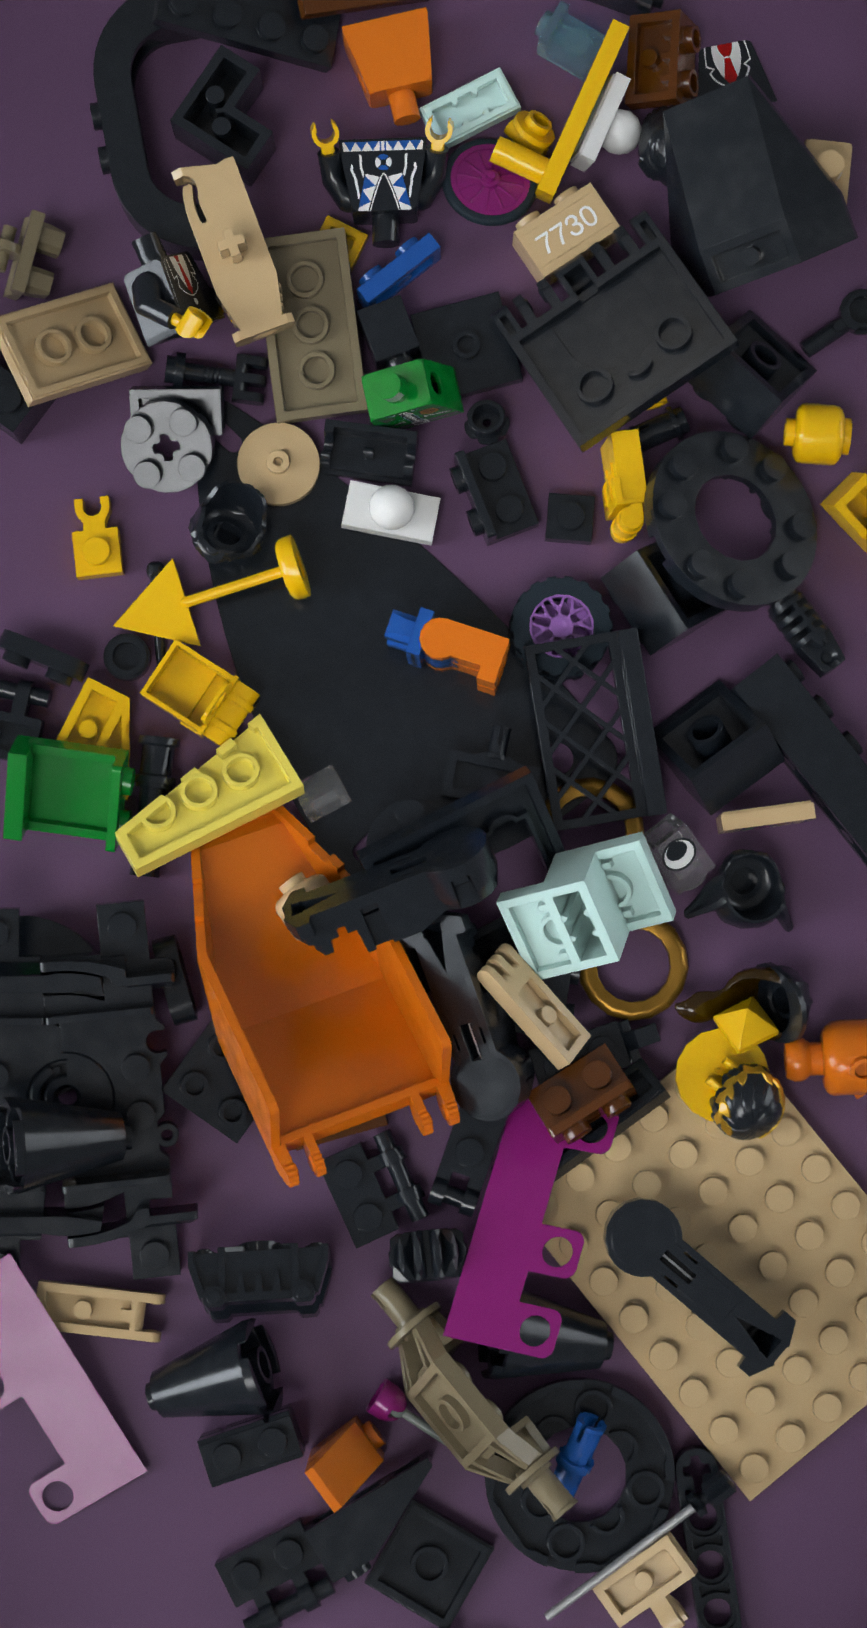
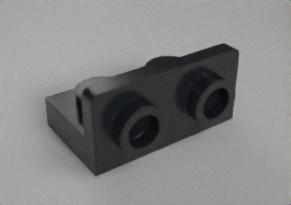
[449,439,539,546]

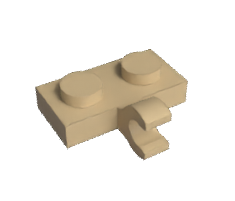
[592,1531,698,1628]

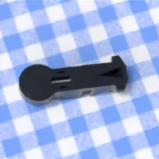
[282,826,498,955]
[402,911,535,1121]
[603,1197,796,1377]

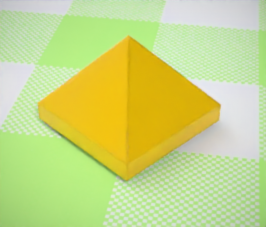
[713,996,779,1054]

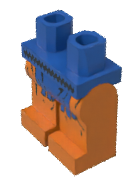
[384,607,510,696]

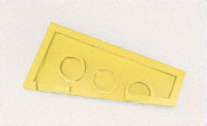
[115,714,305,877]

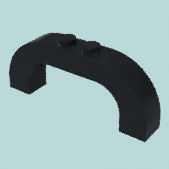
[90,0,206,261]

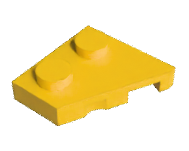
[56,677,130,800]

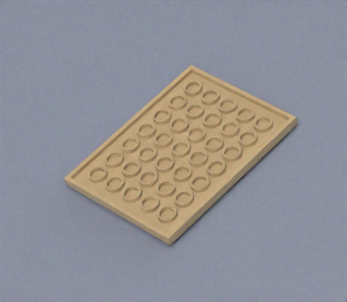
[542,1067,867,1501]

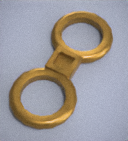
[544,777,689,1021]

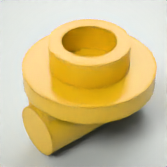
[503,110,555,156]

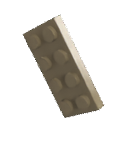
[264,227,369,424]

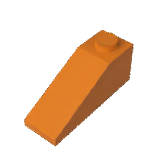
[304,1415,386,1513]

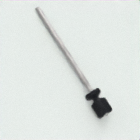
[544,1470,736,1621]

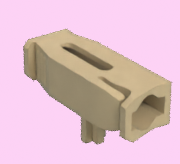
[171,156,296,347]

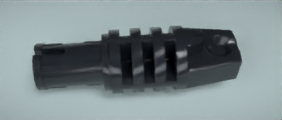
[768,589,846,678]

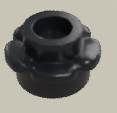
[464,400,510,445]

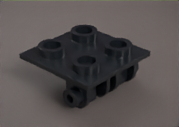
[163,1020,254,1143]

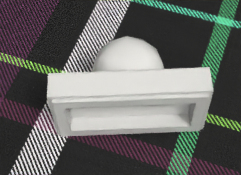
[570,72,642,172]
[341,480,441,546]

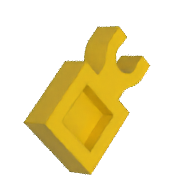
[72,496,124,580]

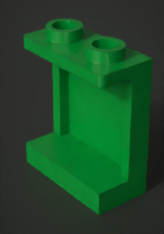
[3,735,135,852]

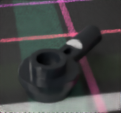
[799,289,867,358]

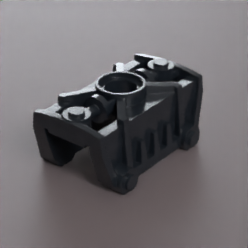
[188,1241,332,1323]

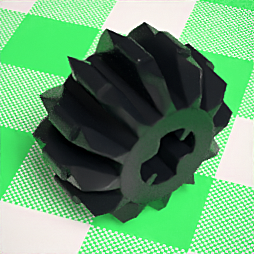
[388,1228,468,1283]

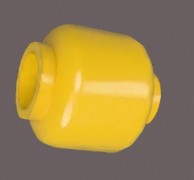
[783,403,852,466]

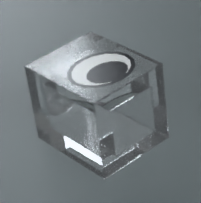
[644,813,716,895]

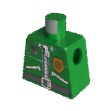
[361,359,464,430]

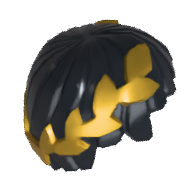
[709,1064,785,1140]

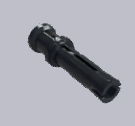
[129,735,180,878]

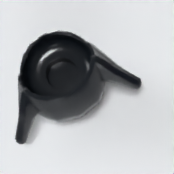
[684,849,794,932]

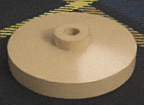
[237,423,320,506]

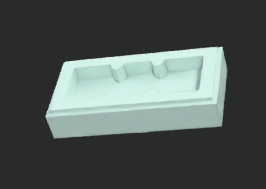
[419,67,521,148]

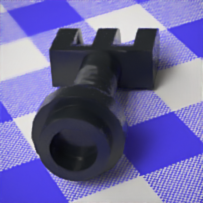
[164,352,269,406]

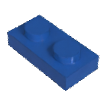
[357,233,441,308]

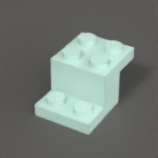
[496,831,676,979]

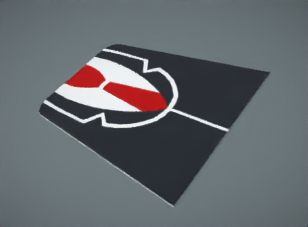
[698,40,777,102]

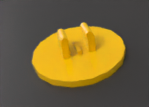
[675,1028,769,1121]

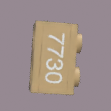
[512,182,620,285]

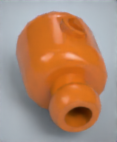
[784,1019,867,1099]

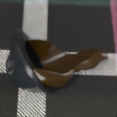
[675,962,813,1043]

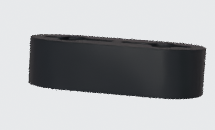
[152,934,198,1026]

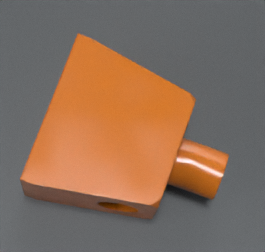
[342,7,432,126]

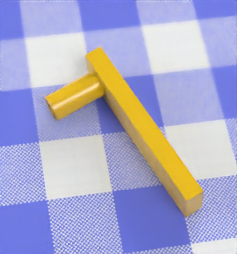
[489,19,630,204]

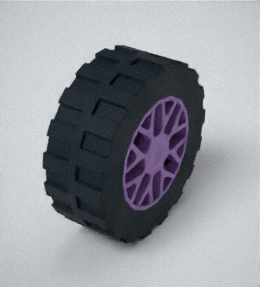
[508,576,613,682]

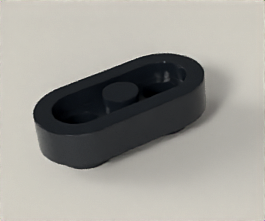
[0,629,90,688]

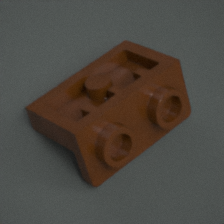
[625,9,701,110]
[528,1043,637,1144]

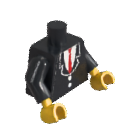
[124,231,232,347]

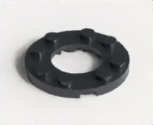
[644,431,817,612]
[485,1377,675,1573]

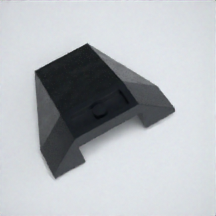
[663,75,858,298]

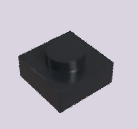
[545,493,595,545]

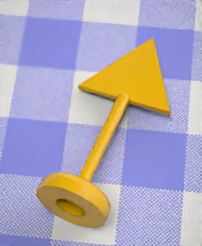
[113,534,311,646]

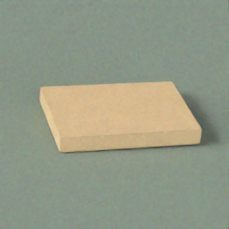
[0,283,152,407]

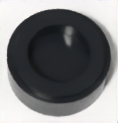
[103,634,151,681]

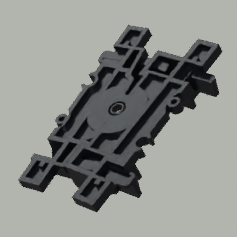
[0,899,199,1280]

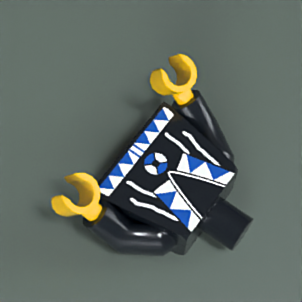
[310,115,454,248]

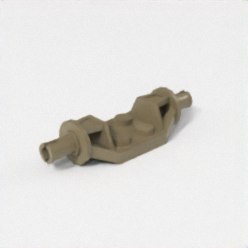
[371,1277,578,1522]

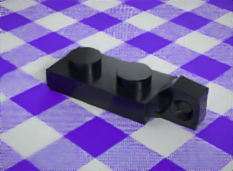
[527,1019,661,1085]

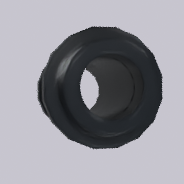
[628,406,690,454]

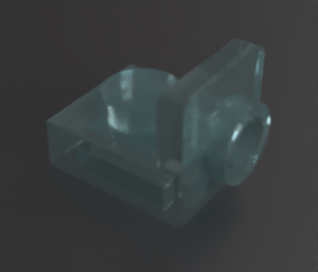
[534,0,605,81]

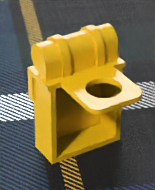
[600,429,647,543]
[140,639,260,747]

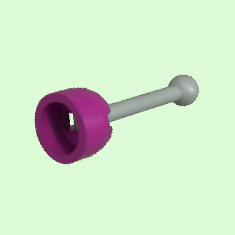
[366,1379,446,1446]

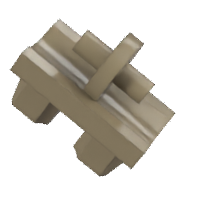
[0,209,66,301]

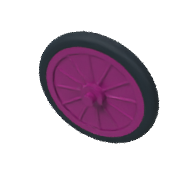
[442,138,538,226]

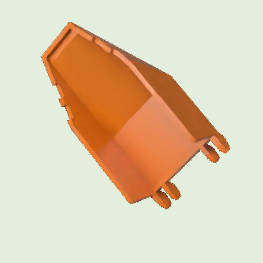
[191,805,460,1188]

